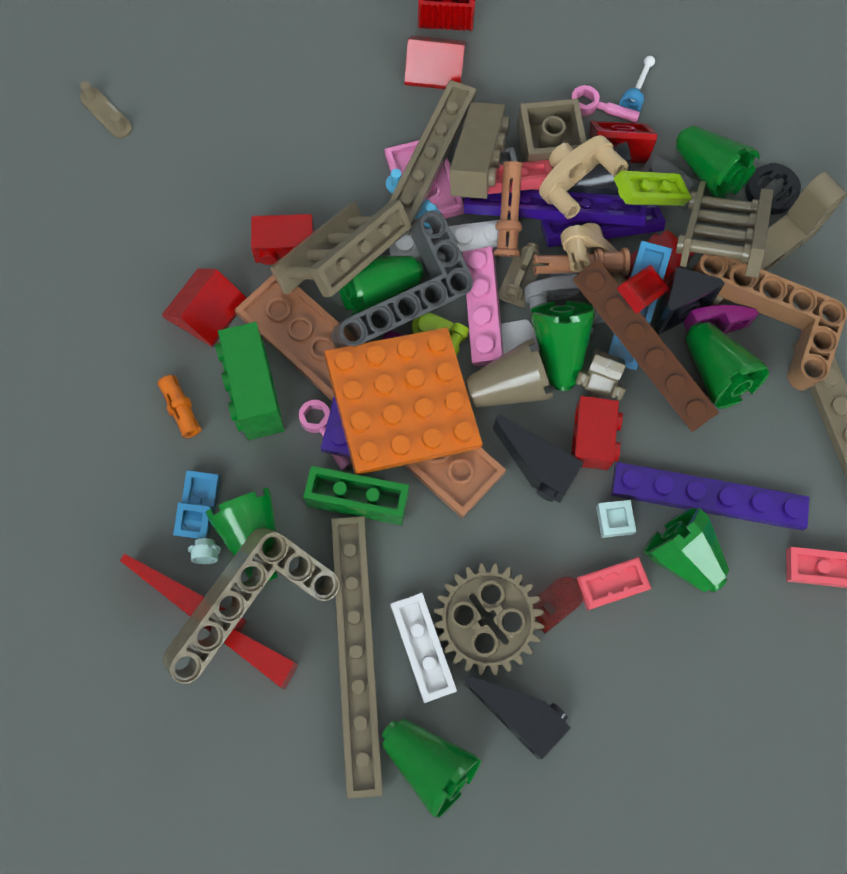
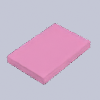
[384,140,464,220]

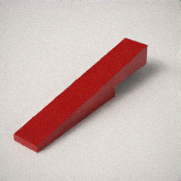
[120,554,298,690]

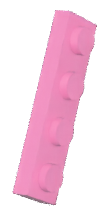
[463,246,504,367]

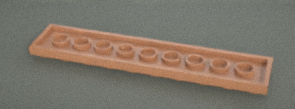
[234,274,506,519]

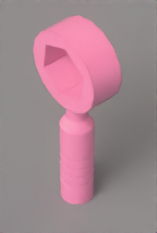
[571,85,640,123]
[299,400,352,471]

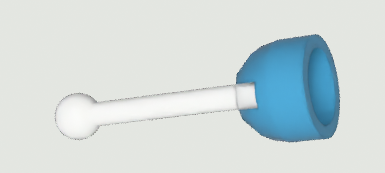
[619,56,655,112]

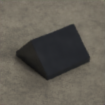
[653,267,725,335]

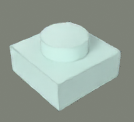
[596,500,636,538]

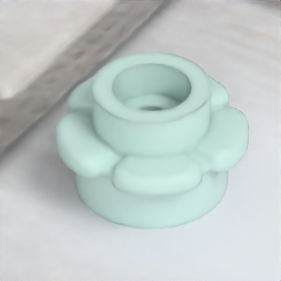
[188,538,221,564]

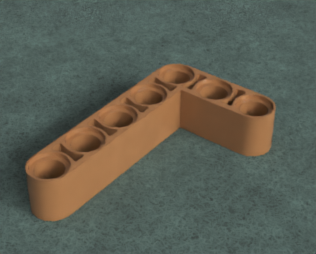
[691,254,847,391]

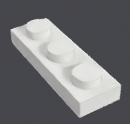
[390,593,457,704]

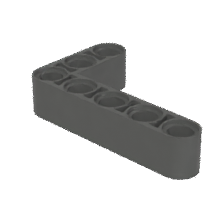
[331,210,473,348]

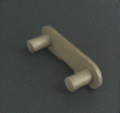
[80,81,132,138]

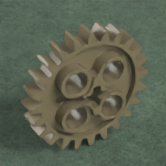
[434,563,544,675]

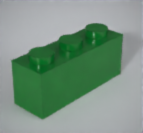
[303,466,409,526]

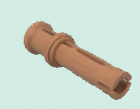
[493,161,522,257]
[533,248,630,276]

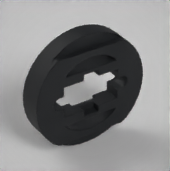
[745,163,801,214]

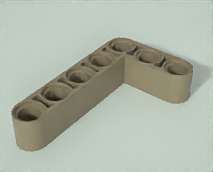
[709,171,847,306]
[163,527,340,684]

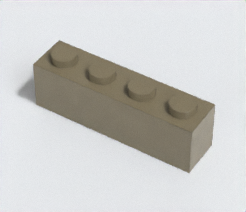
[450,102,510,199]

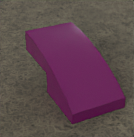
[684,305,759,334]

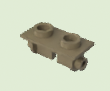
[498,242,543,308]

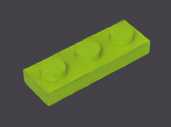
[613,170,692,206]

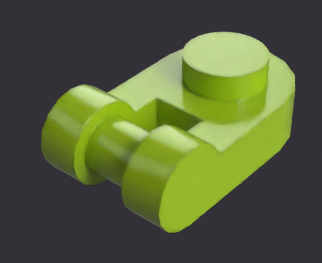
[412,312,469,357]

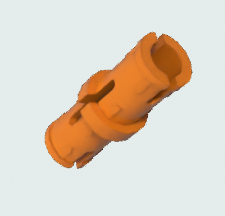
[157,375,202,438]

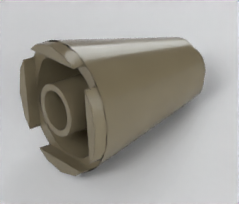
[465,338,553,408]

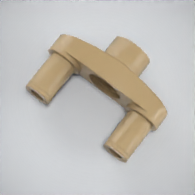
[539,135,628,219]
[560,223,625,286]

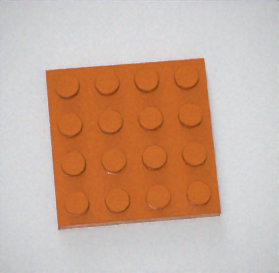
[324,327,483,475]

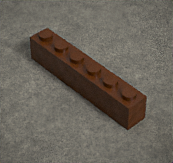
[572,259,719,432]

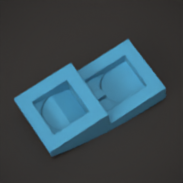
[173,470,221,539]

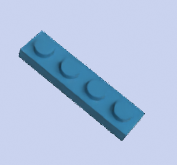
[608,241,672,370]

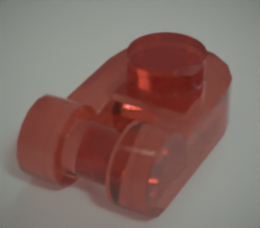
[534,577,583,634]

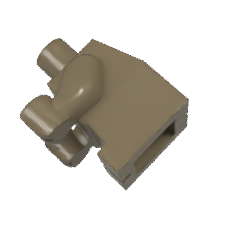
[575,349,626,400]

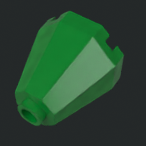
[643,508,729,592]

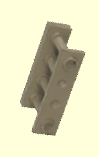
[676,181,774,278]
[270,200,412,297]

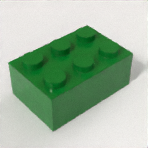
[215,322,285,441]

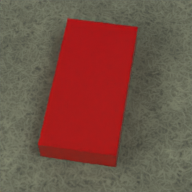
[616,265,669,314]

